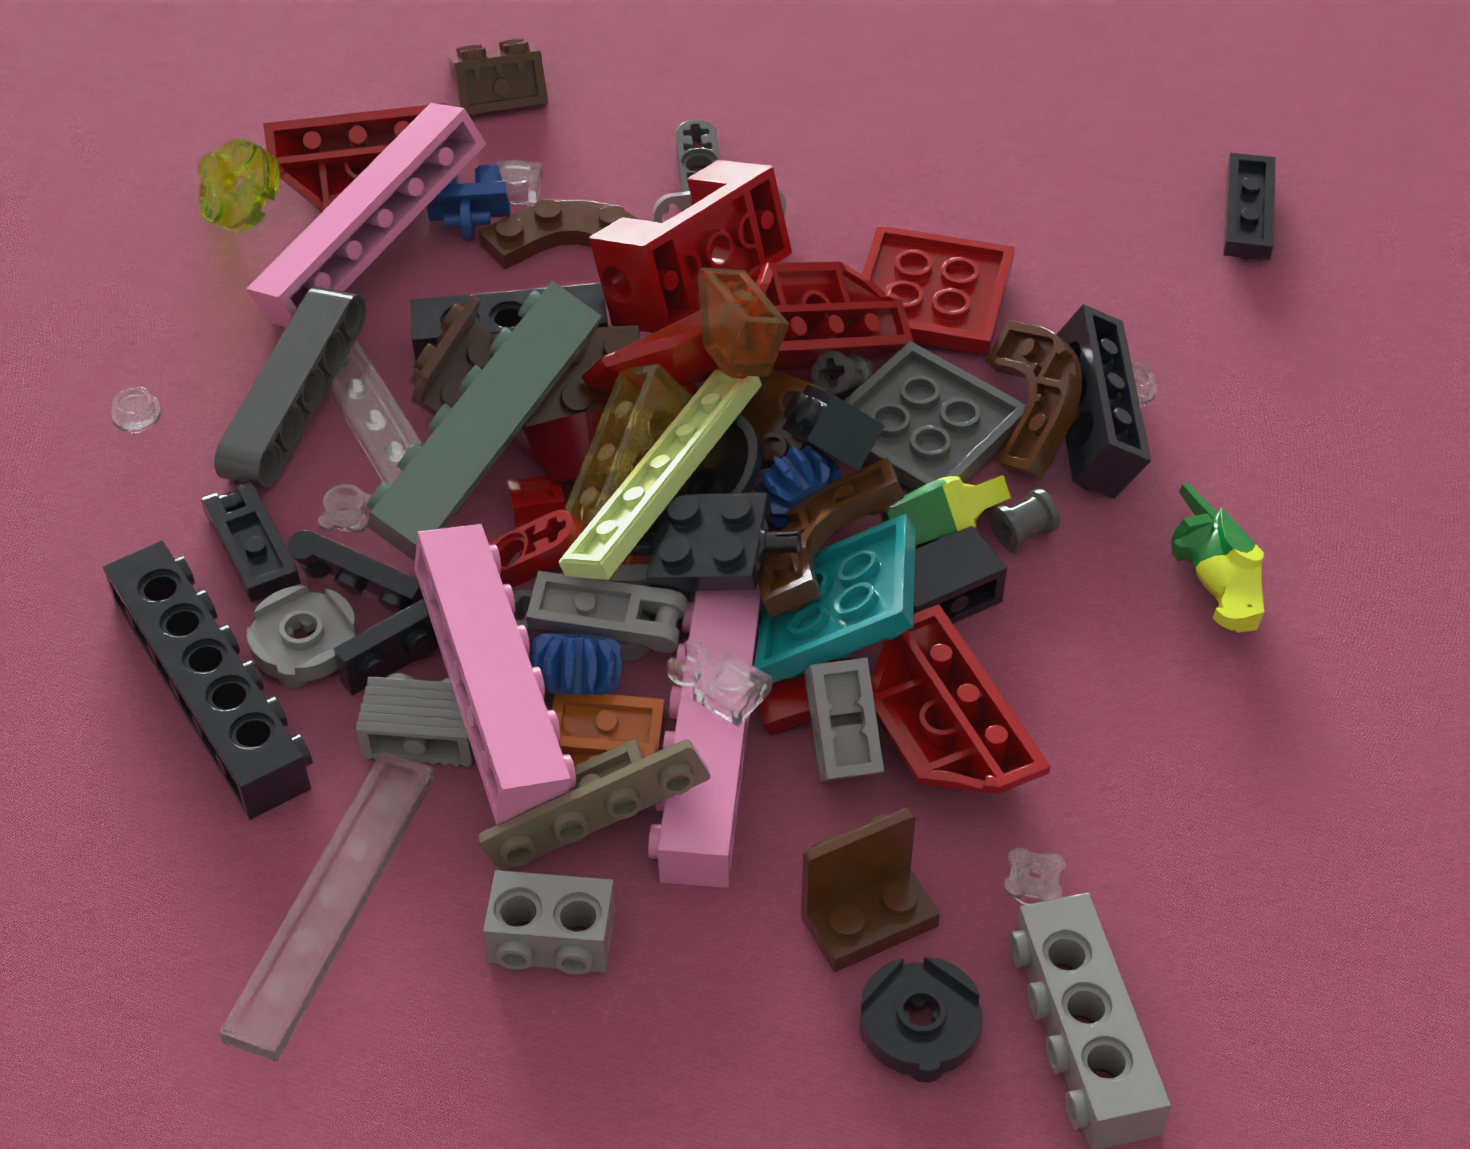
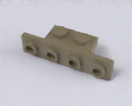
[478,739,711,871]

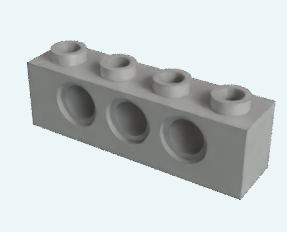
[1009,892,1171,1149]

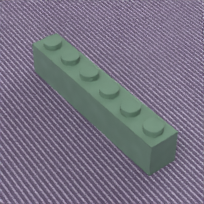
[366,280,602,561]

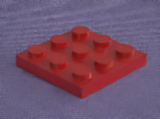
[862,225,1015,355]

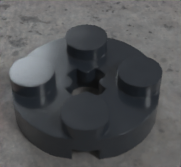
[859,957,983,1083]

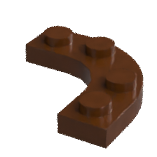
[478,199,639,269]
[985,320,1082,480]
[758,457,904,618]

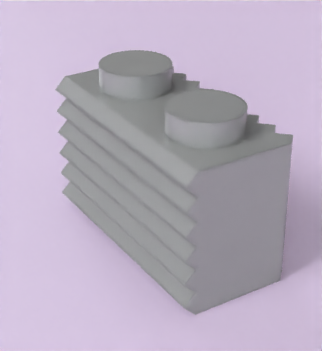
[356,673,474,768]

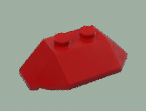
[263,103,446,213]
[748,261,914,370]
[581,284,754,409]
[871,605,1051,794]

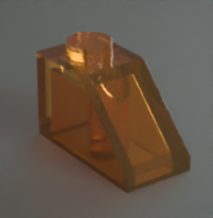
[698,267,789,379]

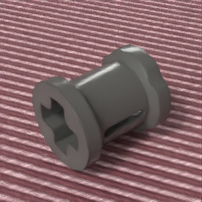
[811,351,872,397]
[990,488,1060,551]

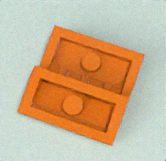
[552,693,666,766]

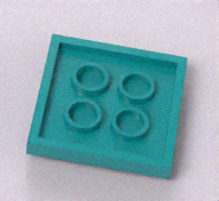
[754,514,916,686]

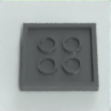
[844,341,1026,491]

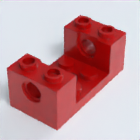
[589,160,792,333]

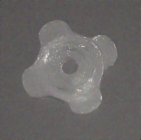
[318,484,372,533]
[1004,847,1066,905]

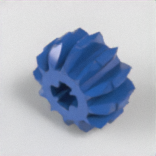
[754,445,843,529]
[529,633,623,696]

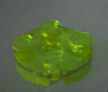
[198,138,279,232]

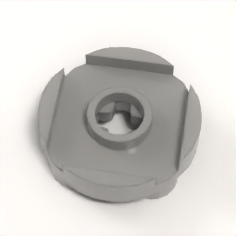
[246,586,358,688]

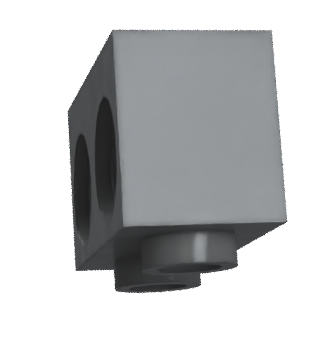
[804,657,884,783]
[483,870,616,975]

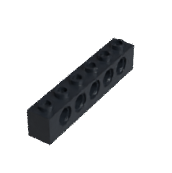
[103,540,313,820]

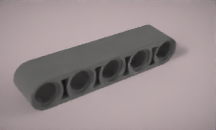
[214,287,366,488]

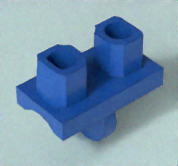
[426,164,511,240]

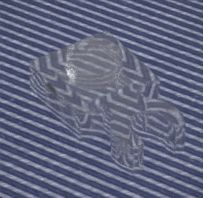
[667,639,772,727]

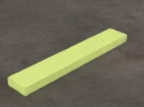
[558,370,762,580]

